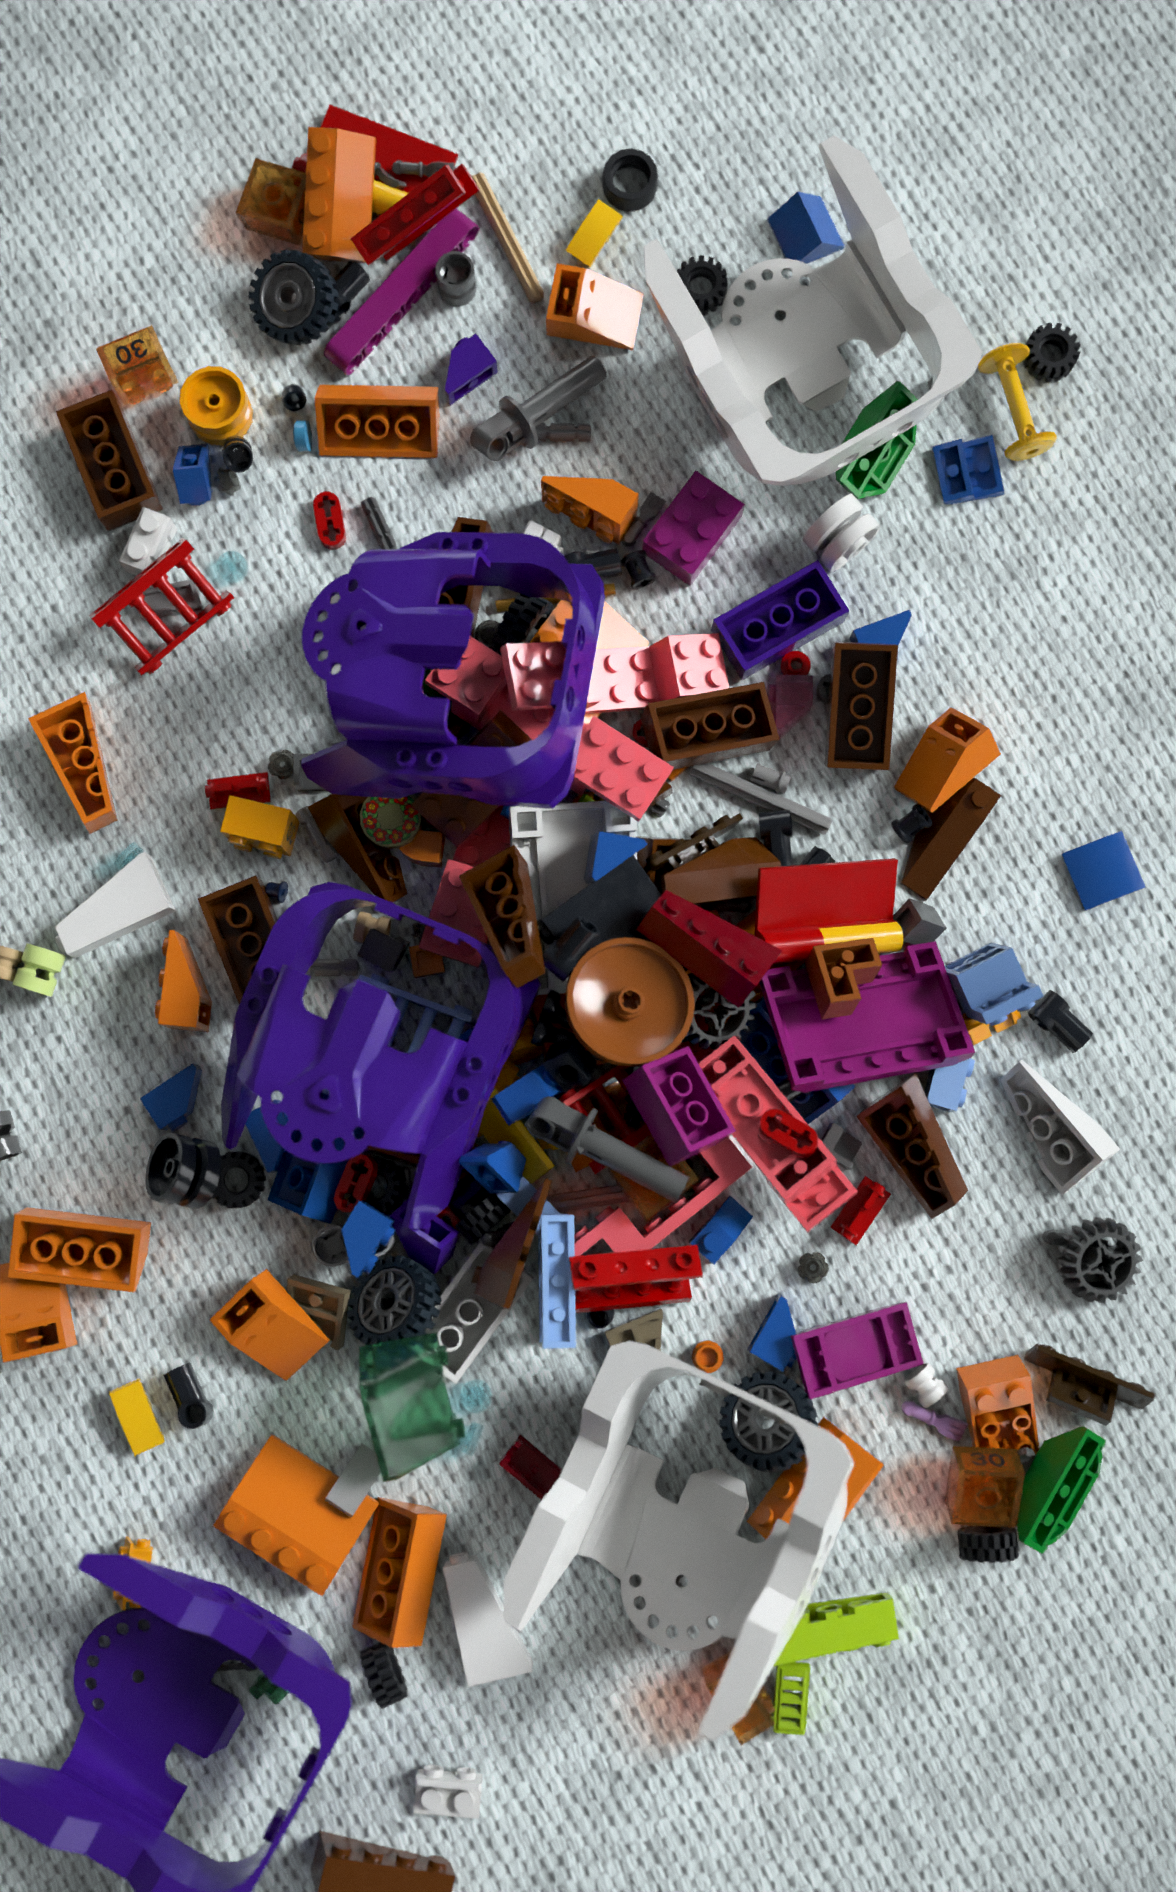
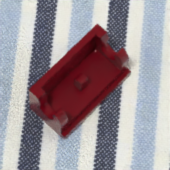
[499,1434,563,1500]

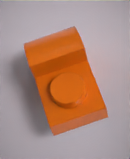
[399,825,445,868]

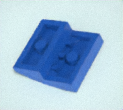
[932,435,1005,504]
[1062,831,1146,911]

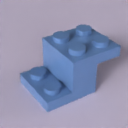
[945,942,1044,1026]

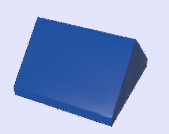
[767,192,845,264]
[584,831,648,885]

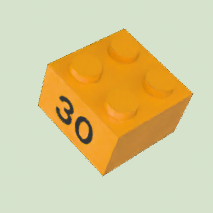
[220,796,300,859]

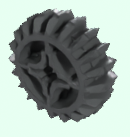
[685,973,757,1050]
[1055,1217,1144,1304]

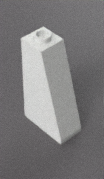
[55,852,176,958]
[443,1552,533,1687]

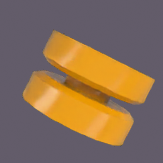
[179,366,253,446]

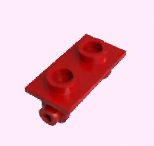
[205,772,271,810]
[830,1176,891,1245]

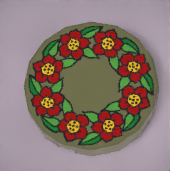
[360,795,422,849]

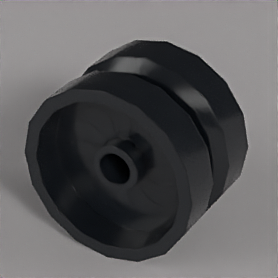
[145,1132,221,1209]

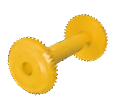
[978,343,1057,461]

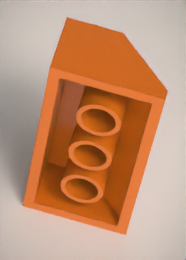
[302,127,376,263]
[315,384,439,458]
[8,1207,151,1292]
[746,1417,884,1540]
[352,1497,447,1648]

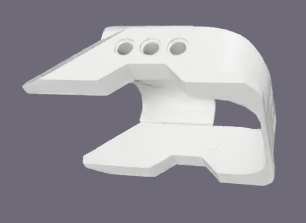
[644,135,982,486]
[503,1341,854,1741]

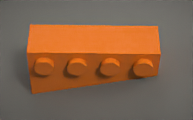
[28,692,118,834]

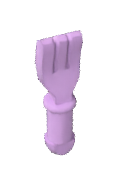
[901,1401,968,1441]

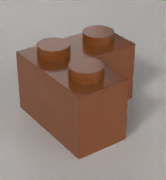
[805,938,882,1019]

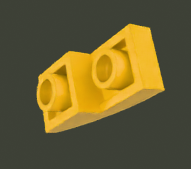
[566,199,623,268]
[109,1378,165,1456]

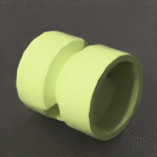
[12,943,66,997]

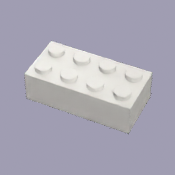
[408,1242,534,1384]

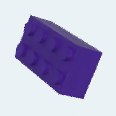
[711,560,850,681]

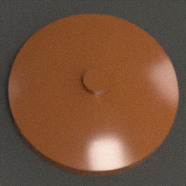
[565,937,694,1067]

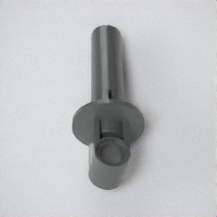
[470,355,607,461]
[526,1097,689,1203]

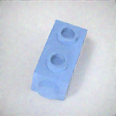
[924,1058,975,1112]

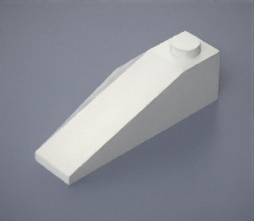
[1000,1060,1120,1195]

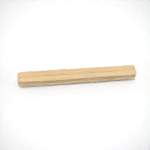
[471,172,544,303]

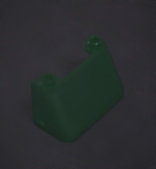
[359,1333,466,1482]

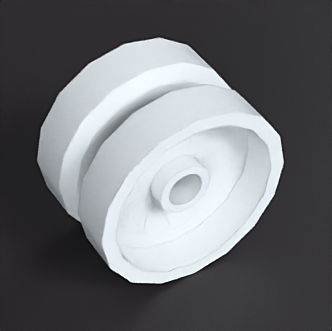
[803,494,881,572]

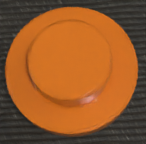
[692,1340,724,1373]

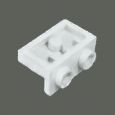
[414,1765,483,1819]

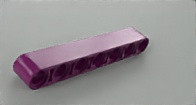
[323,209,479,375]

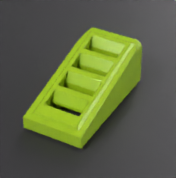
[771,1662,810,1735]

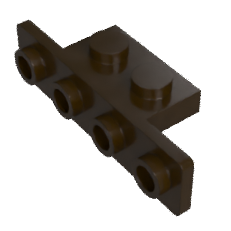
[643,813,743,875]
[1024,1344,1155,1426]

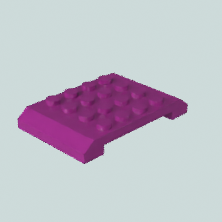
[759,941,975,1093]

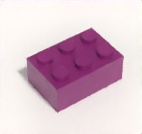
[642,470,745,586]
[623,1046,736,1167]

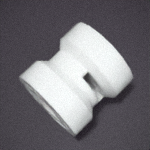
[903,1362,949,1408]

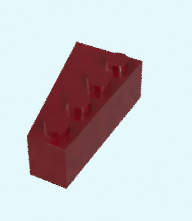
[636,890,782,1008]

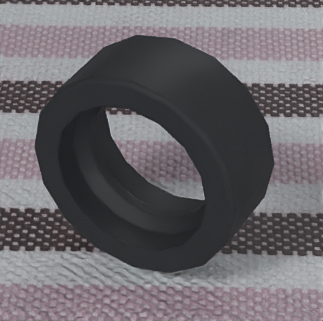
[602,148,658,212]

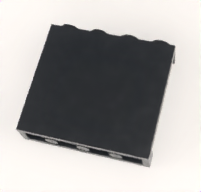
[537,855,688,972]

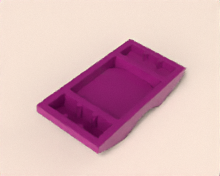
[791,1302,924,1400]

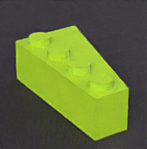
[773,1592,899,1666]

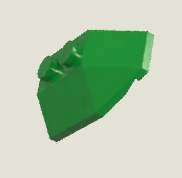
[835,381,918,499]
[1013,1426,1106,1554]

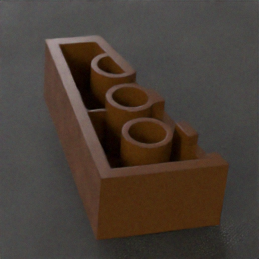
[310,1831,456,1892]

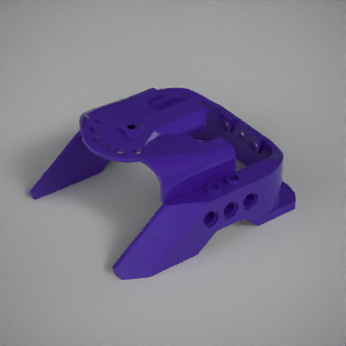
[301,532,605,809]
[221,882,542,1229]
[0,1553,353,1892]

